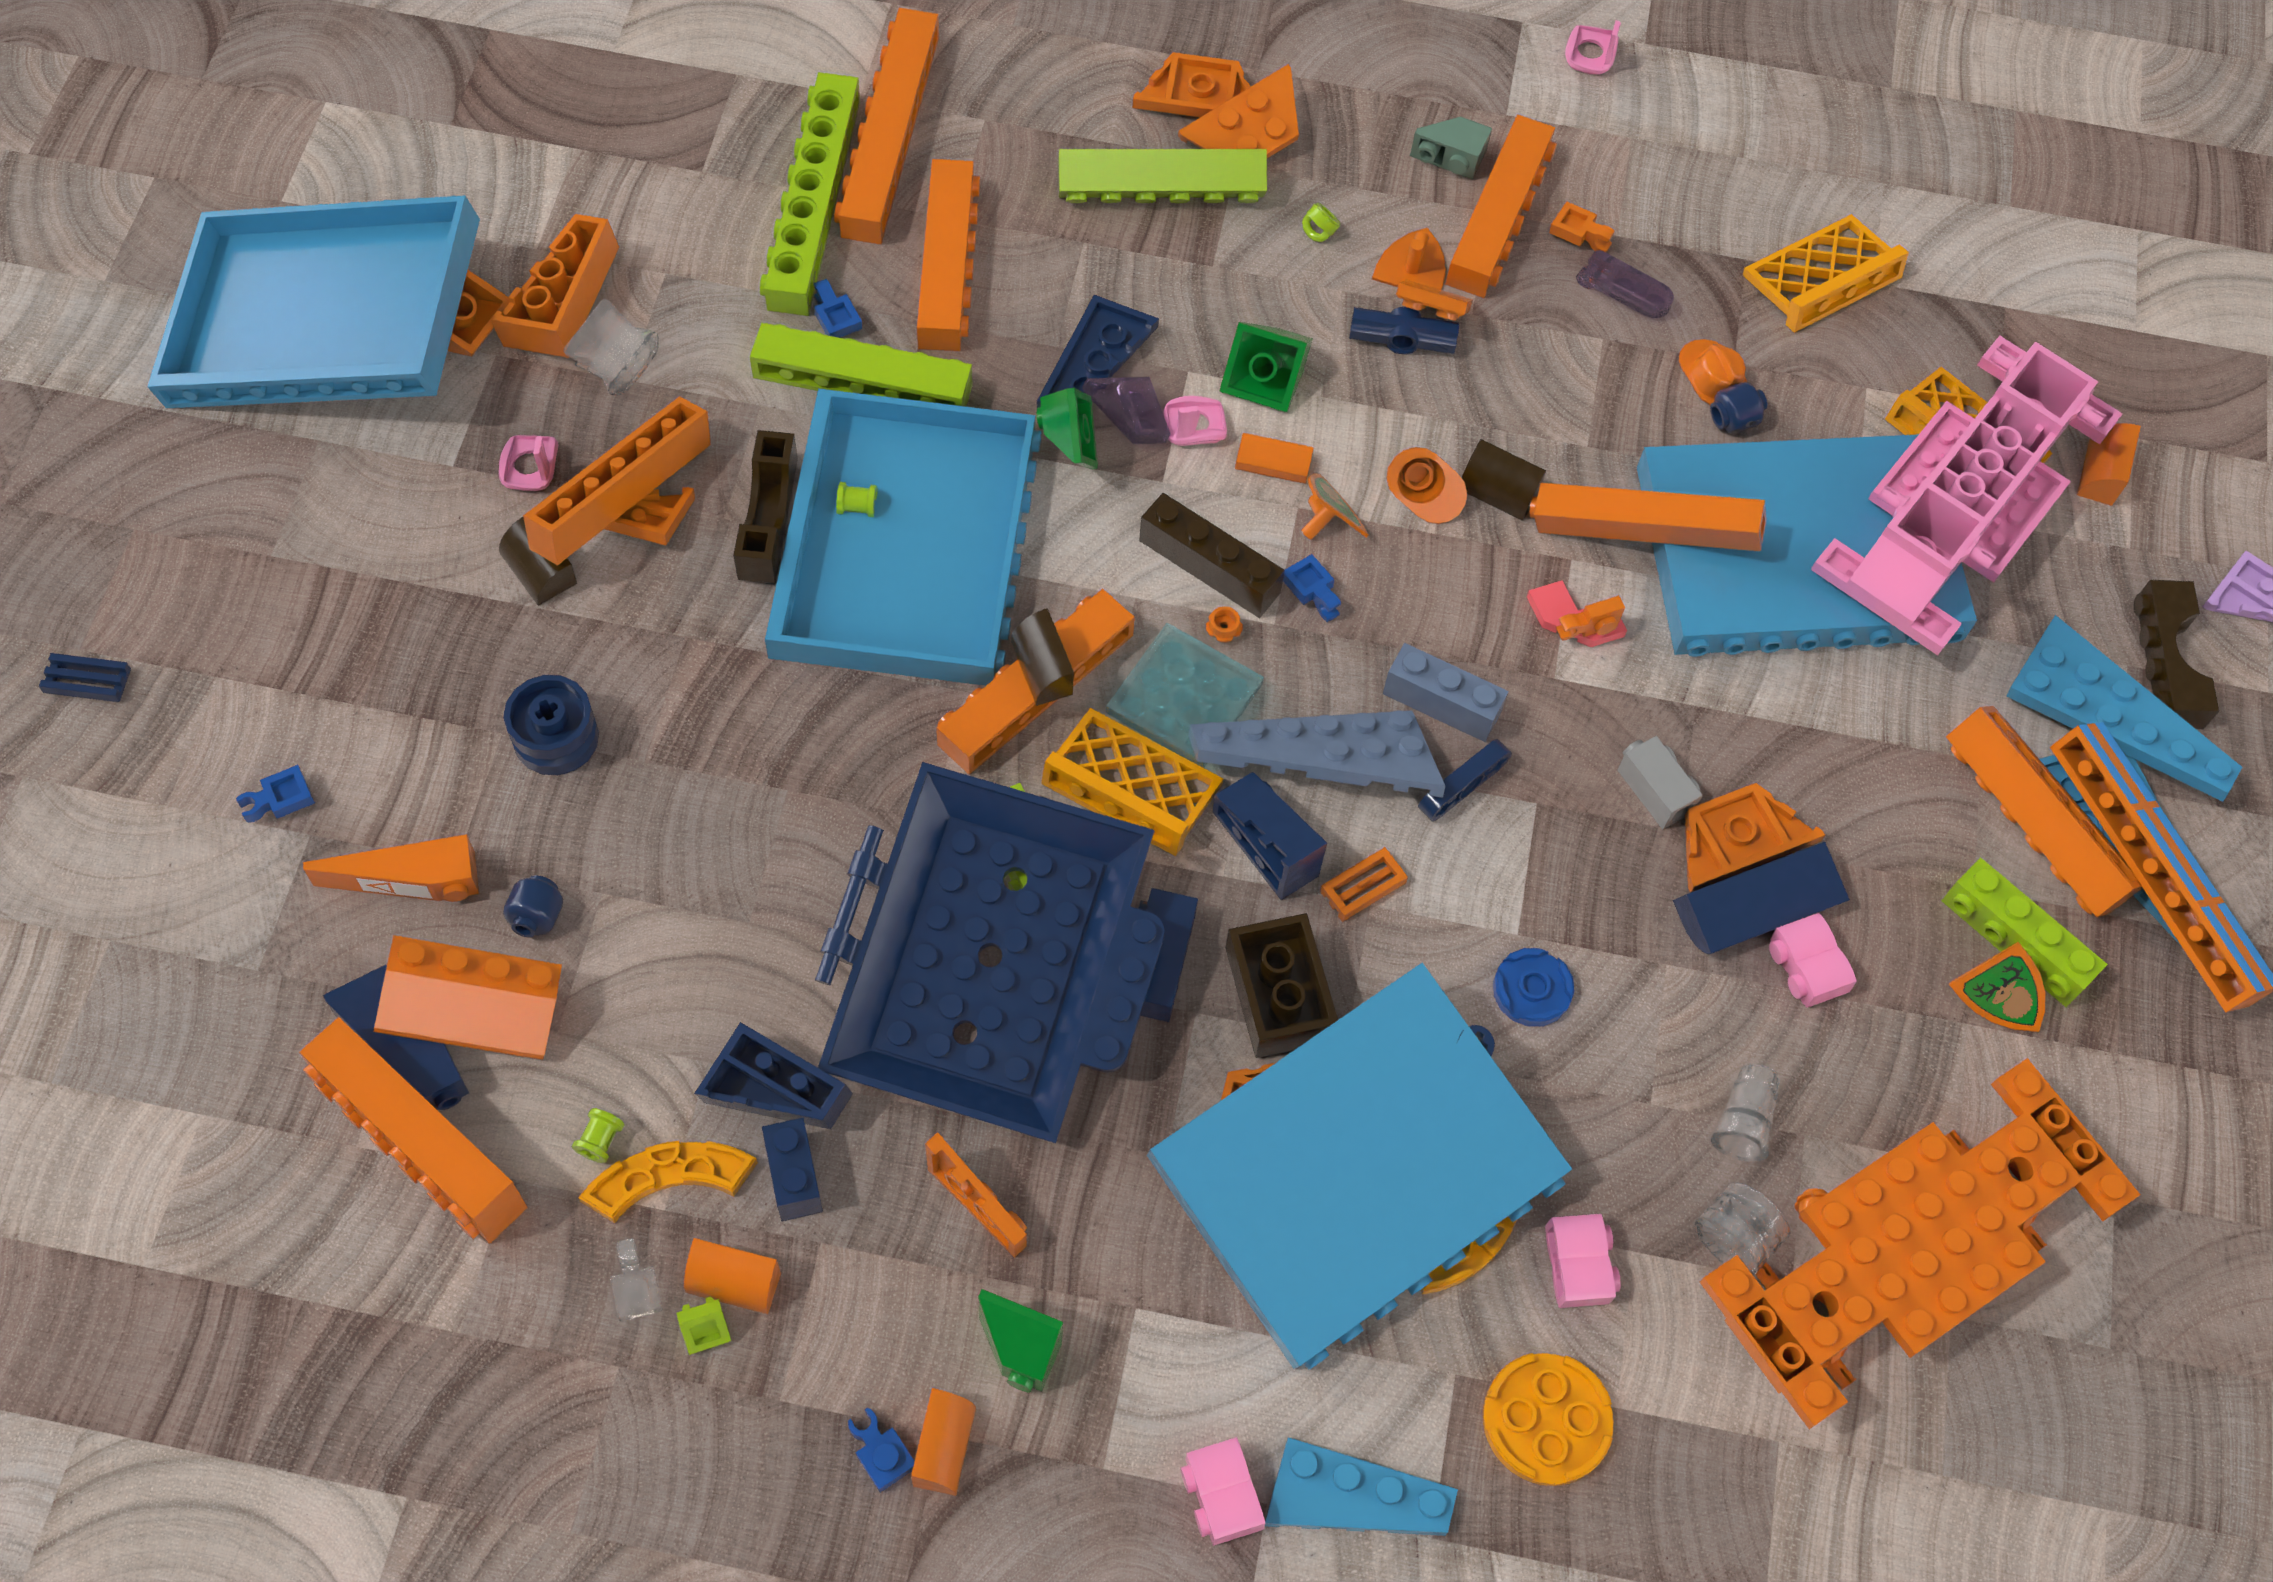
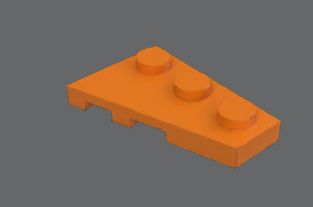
[925,1132,1027,1258]

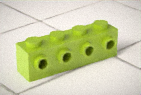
[1941,857,2108,1007]

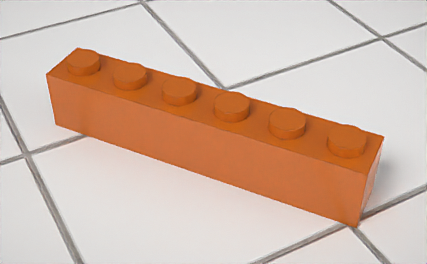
[1445,114,1557,298]
[917,159,980,351]
[523,396,711,566]
[936,589,1135,775]
[1946,706,2143,917]

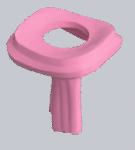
[1565,20,1621,75]
[1163,396,1227,446]
[498,435,559,491]

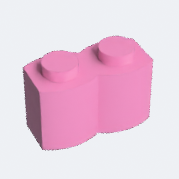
[1769,913,1857,1008]
[1545,1214,1621,1308]
[1180,1437,1265,1546]

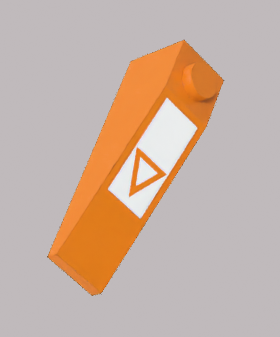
[303,834,479,902]

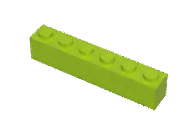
[1058,149,1267,203]
[750,322,973,407]

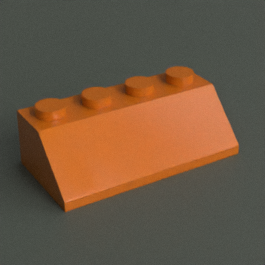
[373,935,562,1060]

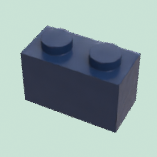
[762,1118,823,1222]

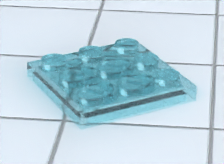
[1106,623,1264,768]

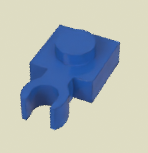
[236,765,315,823]
[848,1408,914,1493]

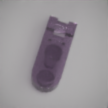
[1576,250,1674,318]

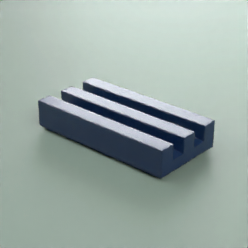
[39,653,131,702]

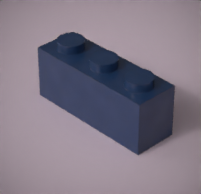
[1138,888,1198,1022]

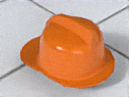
[1679,339,1747,406]
[1386,447,1467,524]

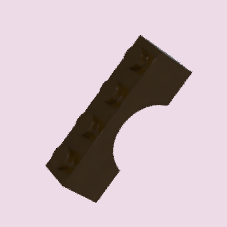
[733,430,798,583]
[2134,580,2219,729]

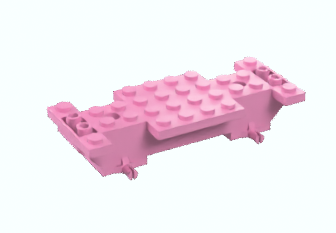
[1811,335,2123,656]

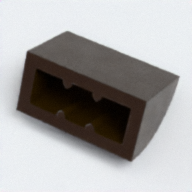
[1462,439,1546,521]
[499,517,577,606]
[1011,608,1074,706]

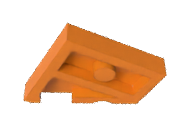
[605,487,695,546]

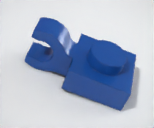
[813,279,862,338]
[1283,554,1341,622]

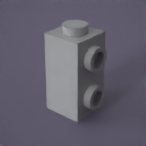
[1617,736,1703,830]

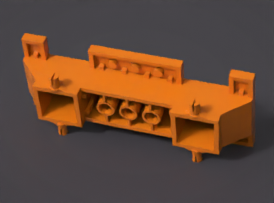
[1700,1058,2141,1430]

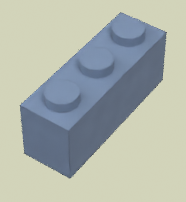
[1383,643,1509,743]

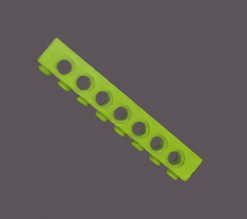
[760,72,860,316]

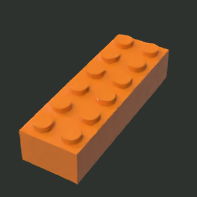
[299,1017,528,1244]

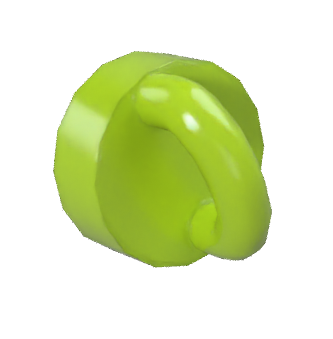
[1302,202,1340,242]

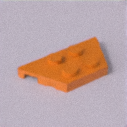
[1132,52,1251,117]
[1178,64,1299,158]
[1685,783,1825,893]

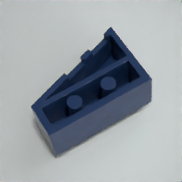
[1212,772,1327,900]
[694,1022,853,1129]

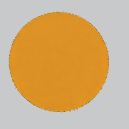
[1482,1353,1613,1486]

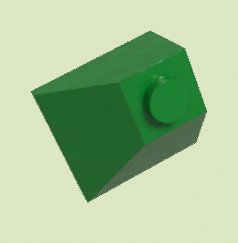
[1219,322,1313,412]
[1036,388,1098,469]
[978,1289,1063,1392]

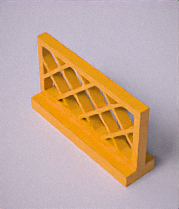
[1743,214,1909,333]
[1885,366,2053,463]
[1041,708,1224,857]

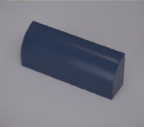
[1673,842,1850,954]

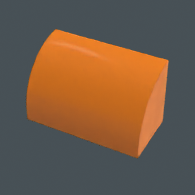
[2077,423,2141,506]
[684,1238,781,1314]
[911,1388,976,1496]

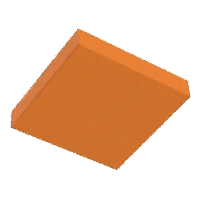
[1396,280,1473,321]

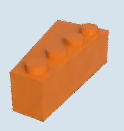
[490,214,619,358]

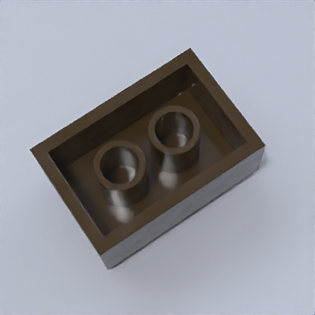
[1225,913,1338,1058]

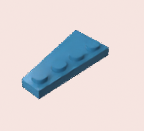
[1265,1437,1458,1536]

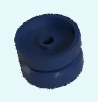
[503,675,599,776]

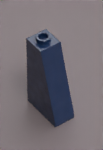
[323,964,469,1110]

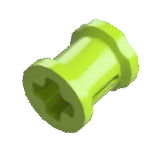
[836,482,878,517]
[571,1108,625,1163]

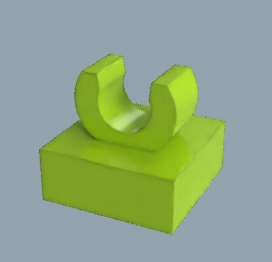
[676,1296,731,1355]

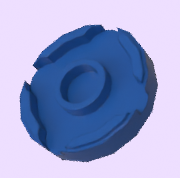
[1493,948,1574,1027]

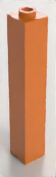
[1530,483,1767,551]

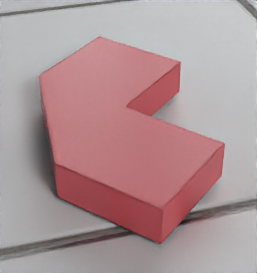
[1527,580,1627,647]

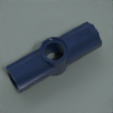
[1349,307,1459,354]

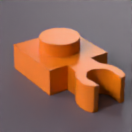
[1556,595,1625,641]

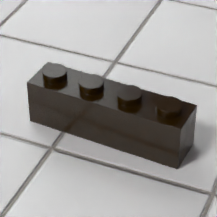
[1139,493,1285,619]

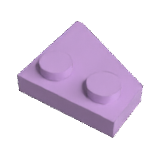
[2202,551,2273,622]

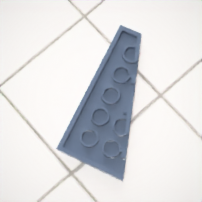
[1189,710,1445,798]

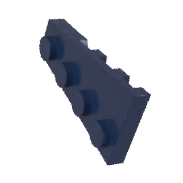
[1037,295,1159,408]

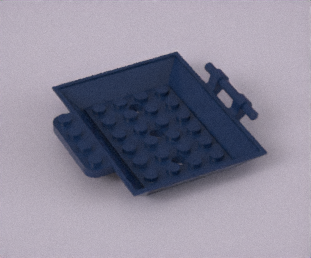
[815,762,1165,1144]

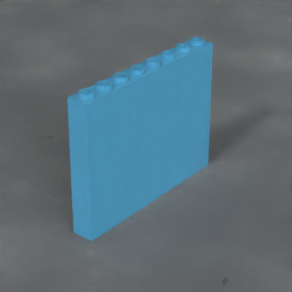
[147,195,480,408]
[765,388,1042,686]
[1637,434,1977,657]
[1146,962,1572,1370]

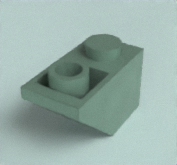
[1410,117,1492,179]

